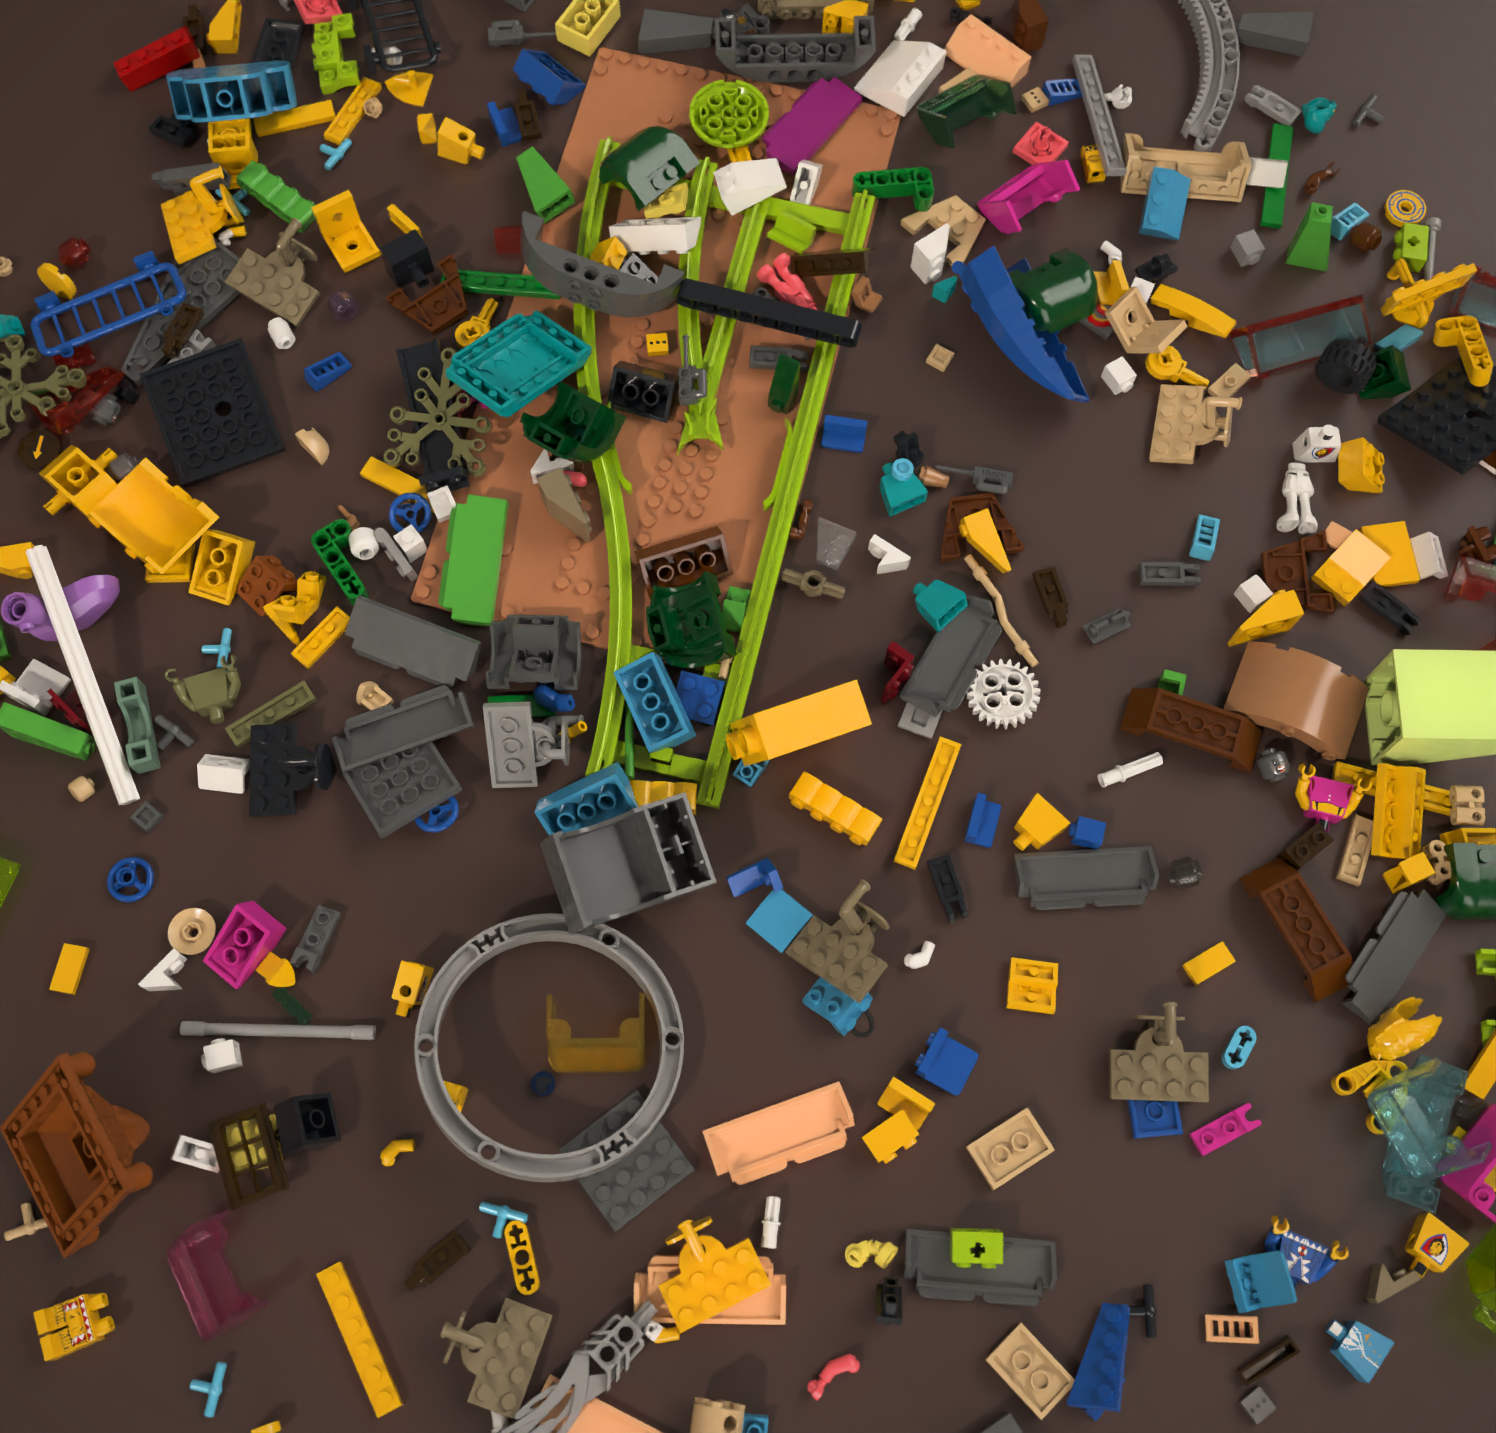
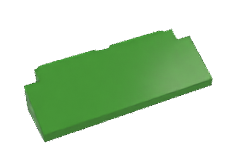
[438,494,509,626]

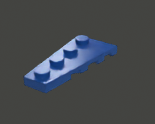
[1067,1303,1130,1412]

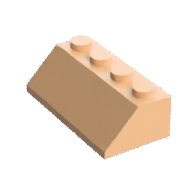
[944,14,1031,96]

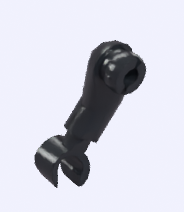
[949,7,991,26]

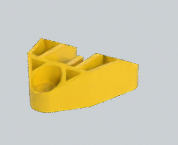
[1331,1060,1409,1135]

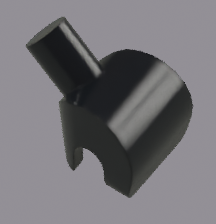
[114,374,139,404]

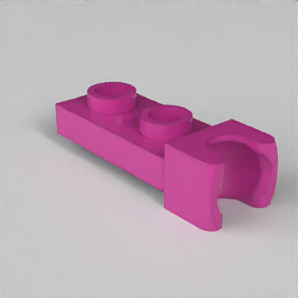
[1189,1102,1262,1156]

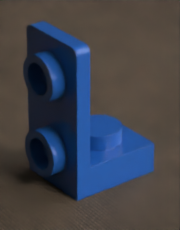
[726,857,783,897]

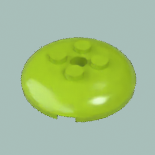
[689,80,769,149]

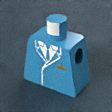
[1325,1319,1395,1383]

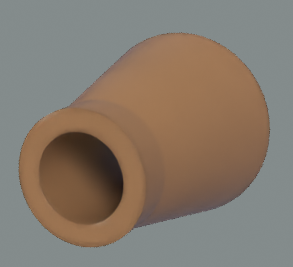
[917,465,949,488]

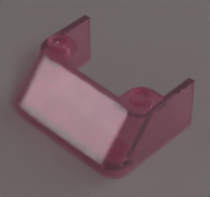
[167,1210,269,1341]

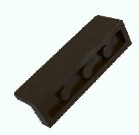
[790,248,875,277]

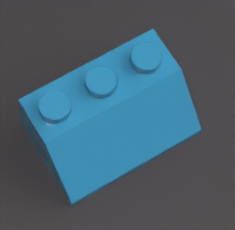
[1138,167,1191,241]

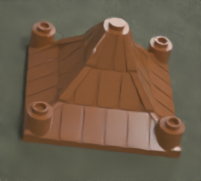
[0,1051,153,1258]

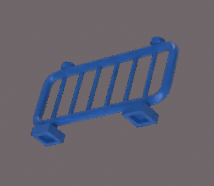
[31,250,186,357]

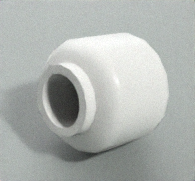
[348,527,379,560]

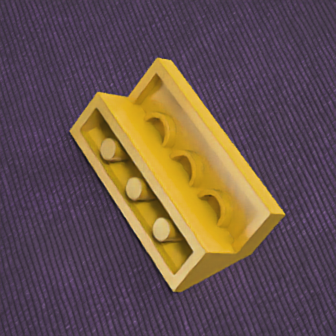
[1371,763,1426,860]

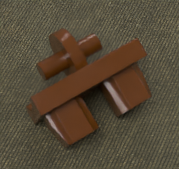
[1458,526,1496,569]

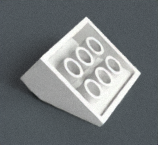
[854,40,947,117]

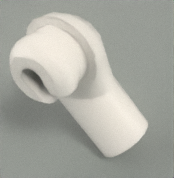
[1100,241,1122,265]

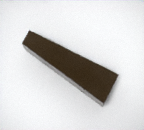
[1236,1335,1301,1386]

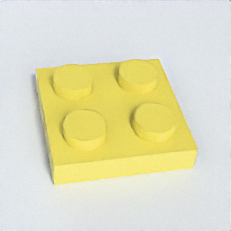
[644,183,689,219]
[226,1114,283,1172]

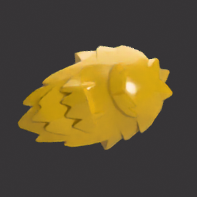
[1367,997,1442,1061]

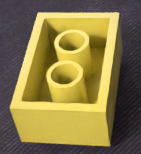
[555,0,621,57]

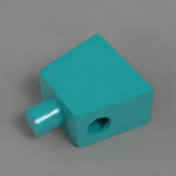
[879,462,928,517]
[913,580,968,633]

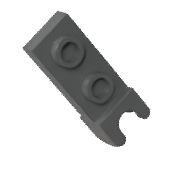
[290,905,341,974]

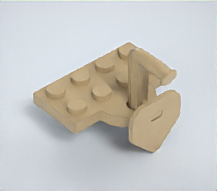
[1149,384,1242,464]

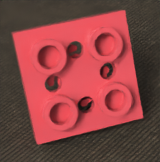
[294,0,343,24]
[1013,122,1069,165]

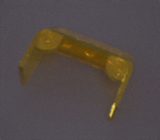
[546,993,646,1073]

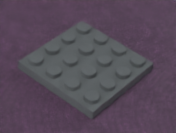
[340,742,463,839]
[558,1090,695,1232]

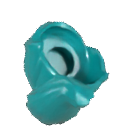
[1301,97,1337,134]

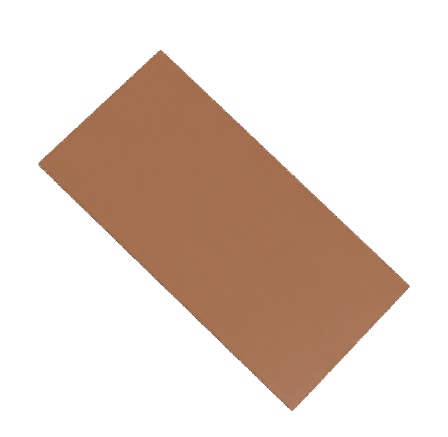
[411,47,901,672]

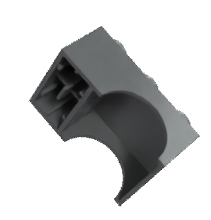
[540,792,717,934]

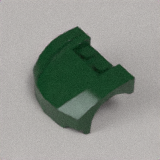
[646,571,737,668]

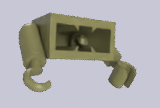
[165,654,241,724]

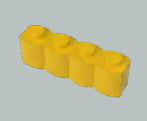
[789,772,882,846]
[630,780,697,815]

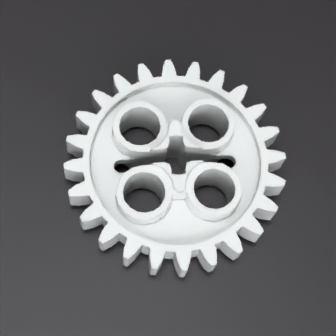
[967,659,1040,729]

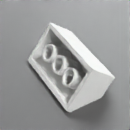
[609,217,701,255]

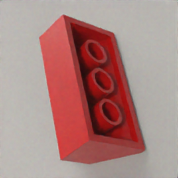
[113,25,201,92]

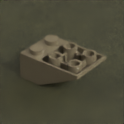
[537,468,592,542]

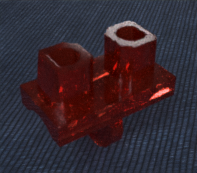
[51,342,97,369]

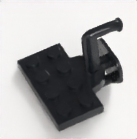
[249,723,337,817]

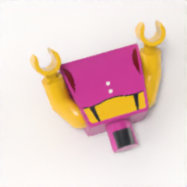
[1295,763,1372,832]

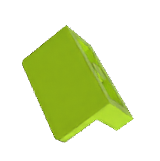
[767,210,817,254]

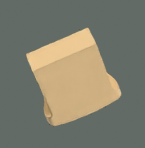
[356,681,394,711]

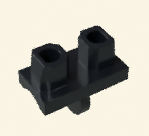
[1135,253,1178,283]
[893,431,924,467]
[876,1277,902,1325]

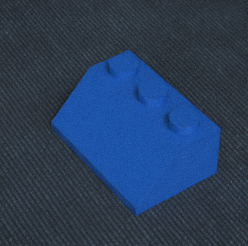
[513,49,586,106]

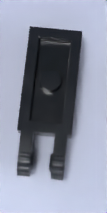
[1358,581,1421,636]
[926,854,969,923]

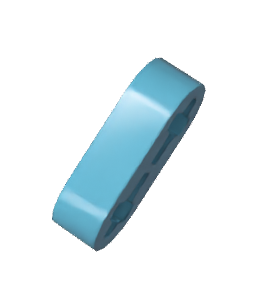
[1221,1026,1257,1070]

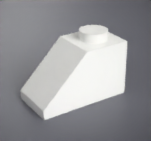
[790,160,823,205]

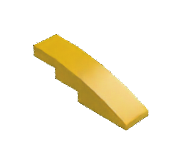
[1150,284,1236,338]

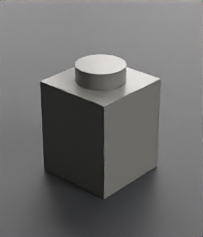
[1230,230,1265,267]

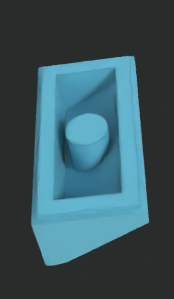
[1374,324,1424,351]

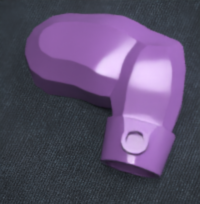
[1,575,120,642]

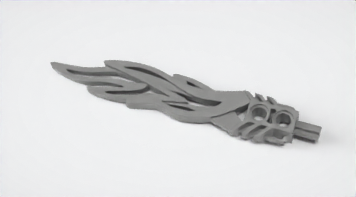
[500,1300,658,1433]

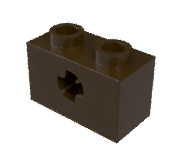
[1276,823,1334,870]

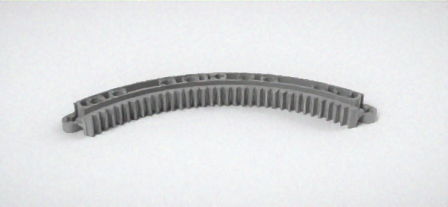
[1178,0,1240,152]

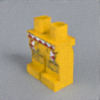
[33,1293,115,1361]

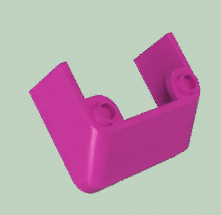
[977,159,1080,234]
[1438,1103,1496,1224]

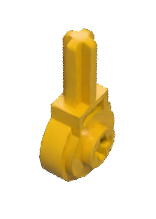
[455,298,498,350]
[1145,346,1209,390]

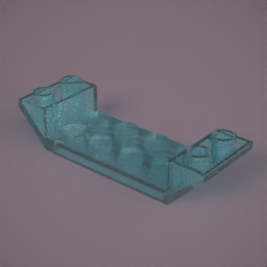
[1382,1054,1469,1214]

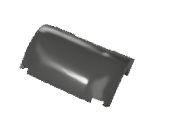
[486,615,582,690]

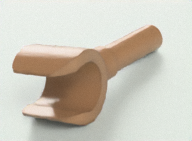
[338,505,360,531]

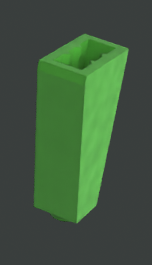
[516,146,576,225]
[1286,202,1333,272]
[0,702,96,761]

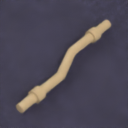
[964,554,1039,668]

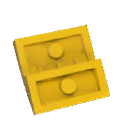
[1006,957,1058,1015]

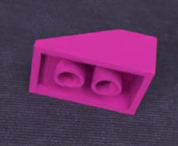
[203,901,287,989]

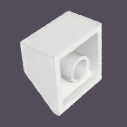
[910,223,950,284]

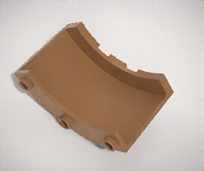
[1224,641,1369,761]

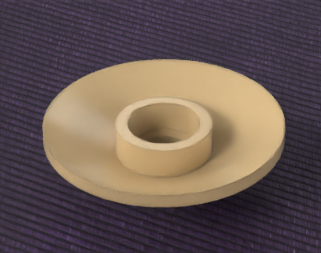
[168,908,216,955]

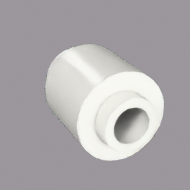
[268,317,296,349]

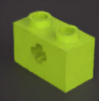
[1393,223,1429,272]
[949,1228,1003,1268]

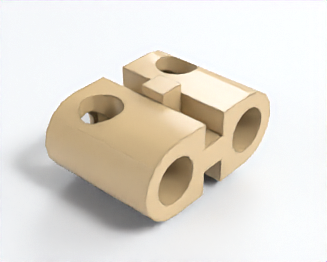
[1449,785,1485,826]
[1420,840,1451,885]

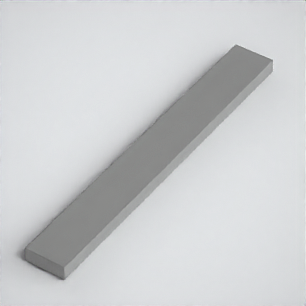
[1072,55,1127,176]

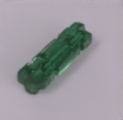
[272,987,312,1025]

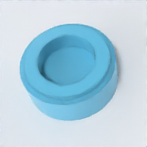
[891,458,914,481]

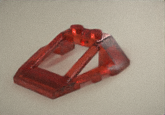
[27,366,124,435]

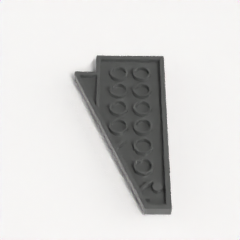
[121,239,240,386]

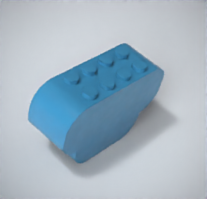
[166,61,298,122]

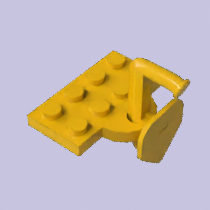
[161,166,244,264]
[1381,258,1477,329]
[658,1216,771,1333]

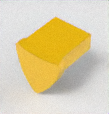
[255,951,295,987]

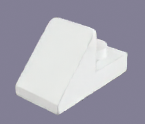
[530,449,575,484]
[868,534,911,574]
[139,949,187,991]
[171,1135,219,1173]

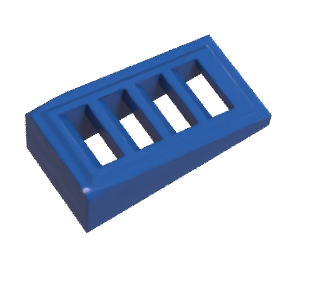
[1042,78,1082,106]
[304,352,352,392]

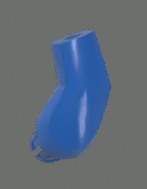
[533,682,575,713]

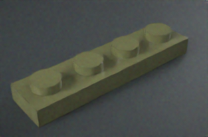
[225,681,317,749]

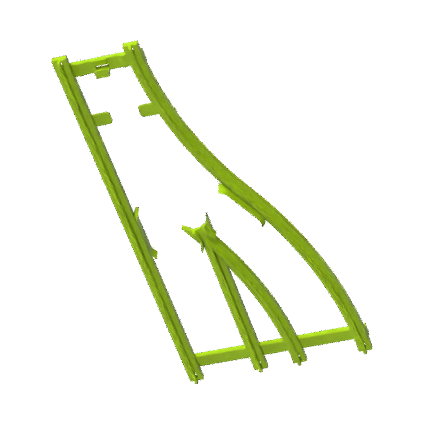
[574,136,875,809]

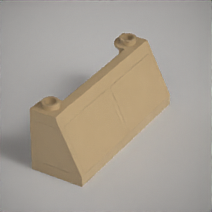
[1120,133,1251,202]

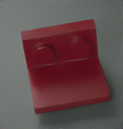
[881,641,915,704]
[47,688,113,735]

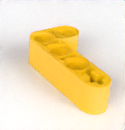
[1433,316,1493,387]

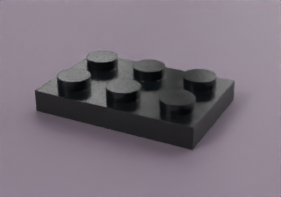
[251,18,305,72]

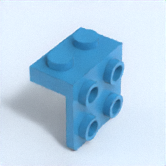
[802,977,873,1037]
[1225,1250,1297,1313]

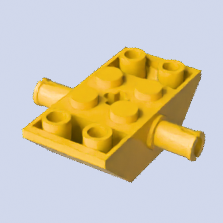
[38,445,118,519]

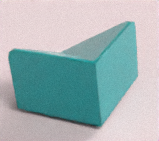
[932,276,958,303]

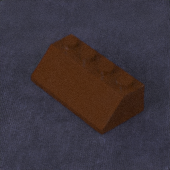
[634,526,733,600]

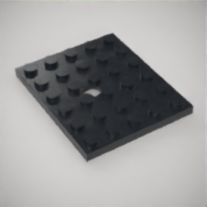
[140,338,286,488]
[1378,357,1496,475]

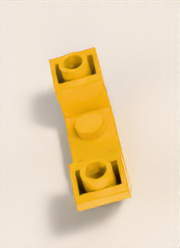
[273,571,326,625]

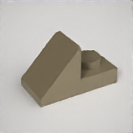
[1366,1263,1421,1303]

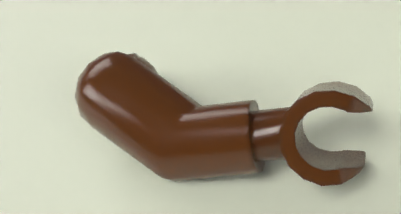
[1304,162,1340,195]
[789,499,813,541]

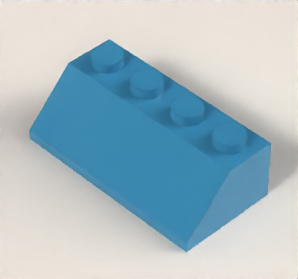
[613,652,696,753]
[534,762,638,836]

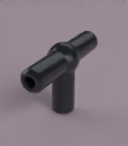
[1129,1284,1157,1338]

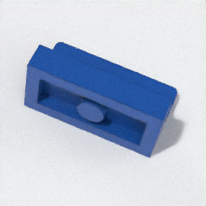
[487,101,522,147]
[821,415,867,453]
[964,793,1001,848]

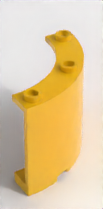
[88,457,219,575]

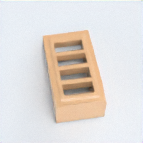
[1205,1314,1259,1344]

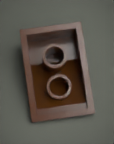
[1013,0,1049,53]

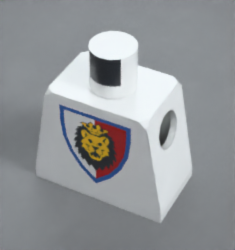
[1292,425,1341,463]

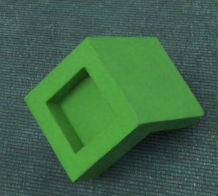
[1157,669,1187,696]

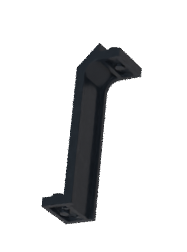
[396,339,470,494]

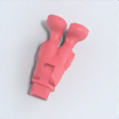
[756,253,817,310]

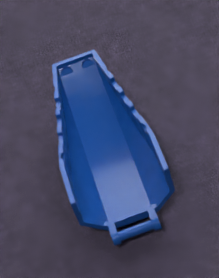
[952,246,1090,403]

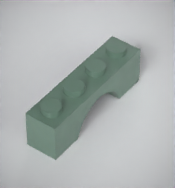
[114,677,161,774]

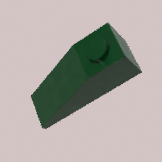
[768,354,800,415]

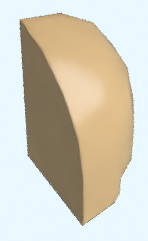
[295,428,329,466]

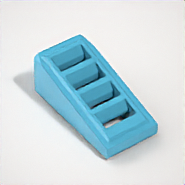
[1331,203,1370,241]
[1189,514,1220,561]

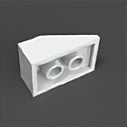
[713,158,787,216]

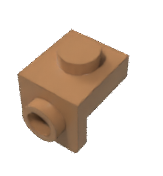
[851,276,883,313]

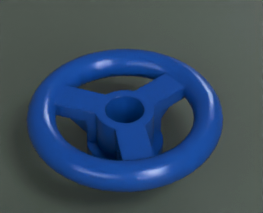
[389,493,431,533]
[414,796,459,833]
[107,857,154,902]

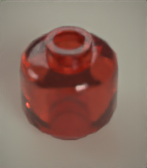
[58,237,91,268]

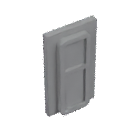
[898,702,943,739]

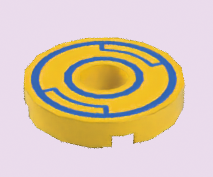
[1384,190,1426,227]

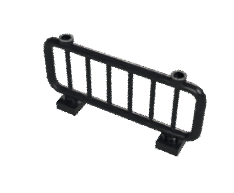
[347,0,441,75]

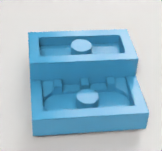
[746,889,813,953]

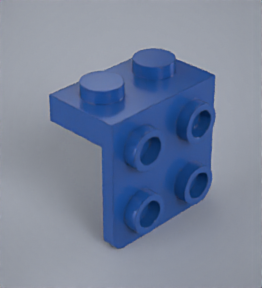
[915,1027,978,1096]

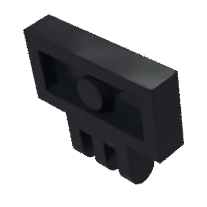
[149,113,195,149]

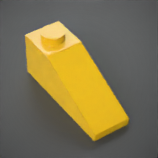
[206,0,242,54]
[959,508,1012,574]
[0,542,34,579]

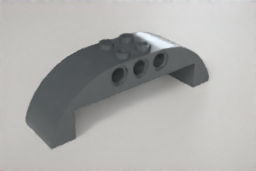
[715,16,876,83]
[520,211,684,317]

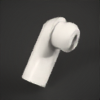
[904,941,935,969]

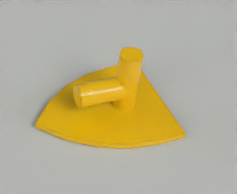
[384,70,434,107]

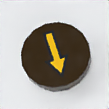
[17,429,63,471]

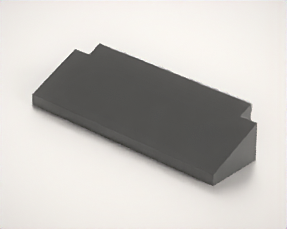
[900,595,1002,717]
[344,596,481,689]
[332,685,474,773]
[1013,846,1160,910]
[1341,889,1447,1026]
[903,1229,1057,1307]

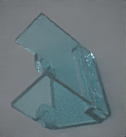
[1367,1057,1492,1182]

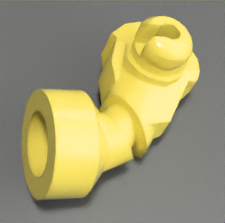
[845,1239,898,1269]

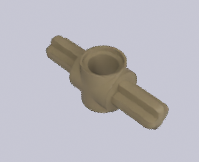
[782,569,845,599]

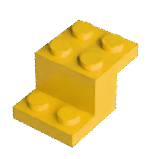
[208,118,258,189]

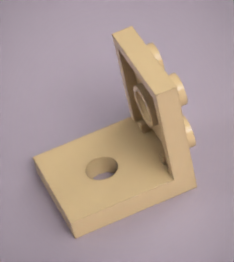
[1105,287,1188,354]

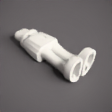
[1276,463,1318,535]

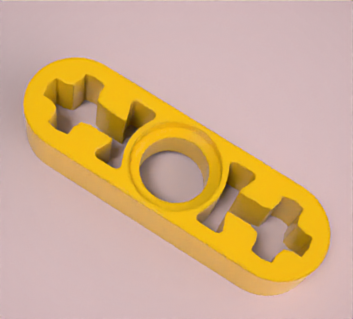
[504,1220,540,1295]

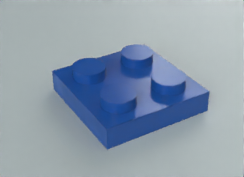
[676,670,725,725]

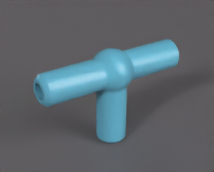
[320,138,352,170]
[215,188,250,216]
[201,628,232,669]
[479,1201,528,1239]
[190,1362,227,1417]

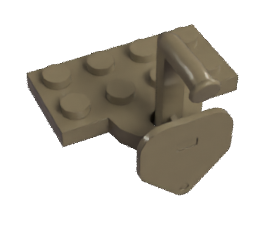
[225,218,320,328]
[786,879,890,1004]
[1109,1002,1209,1102]
[441,1298,553,1420]

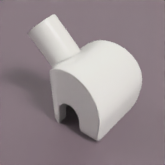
[1104,84,1132,109]

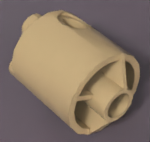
[690,1397,745,1433]

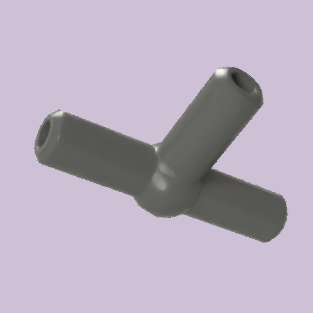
[1352,93,1384,127]
[155,715,194,751]

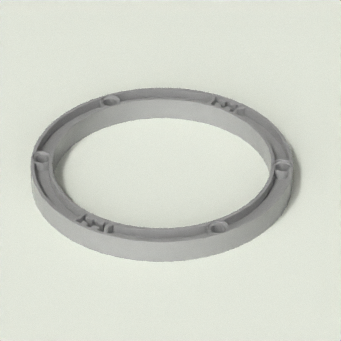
[414,913,684,1182]

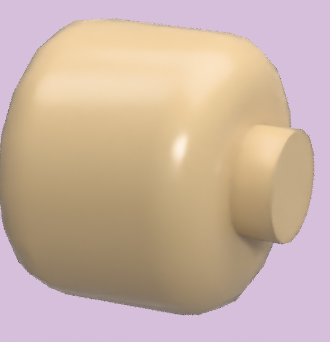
[68,776,95,802]

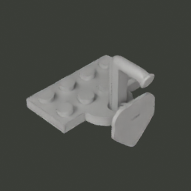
[483,702,584,788]

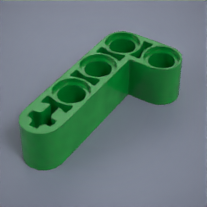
[852,167,934,212]
[311,519,369,606]

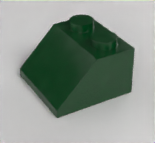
[1359,345,1411,400]

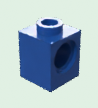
[1068,816,1106,849]

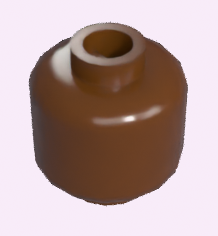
[1349,222,1382,253]

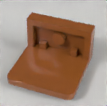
[236,555,297,616]

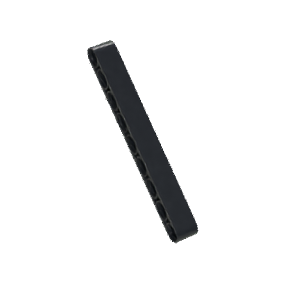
[676,279,862,348]

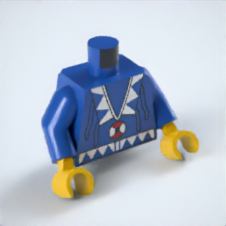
[1264,1215,1348,1289]

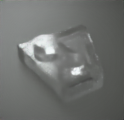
[817,517,857,571]

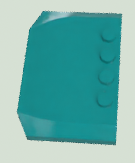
[446,310,592,417]

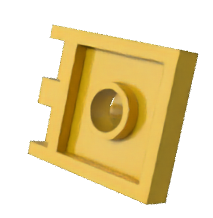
[311,190,381,273]

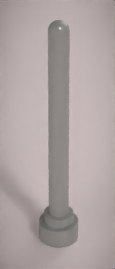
[1424,217,1442,281]

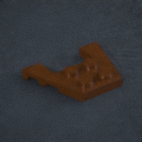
[385,253,469,335]
[940,492,1025,562]
[1260,531,1335,615]

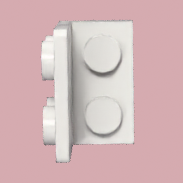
[0,659,71,717]

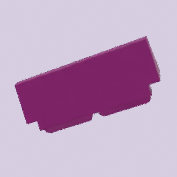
[763,77,862,176]

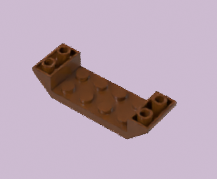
[1119,688,1262,773]
[1239,858,1353,1003]

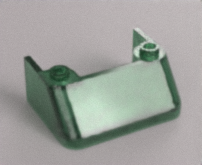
[916,74,1017,149]

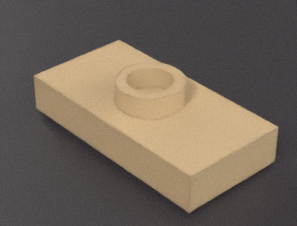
[1207,363,1251,397]

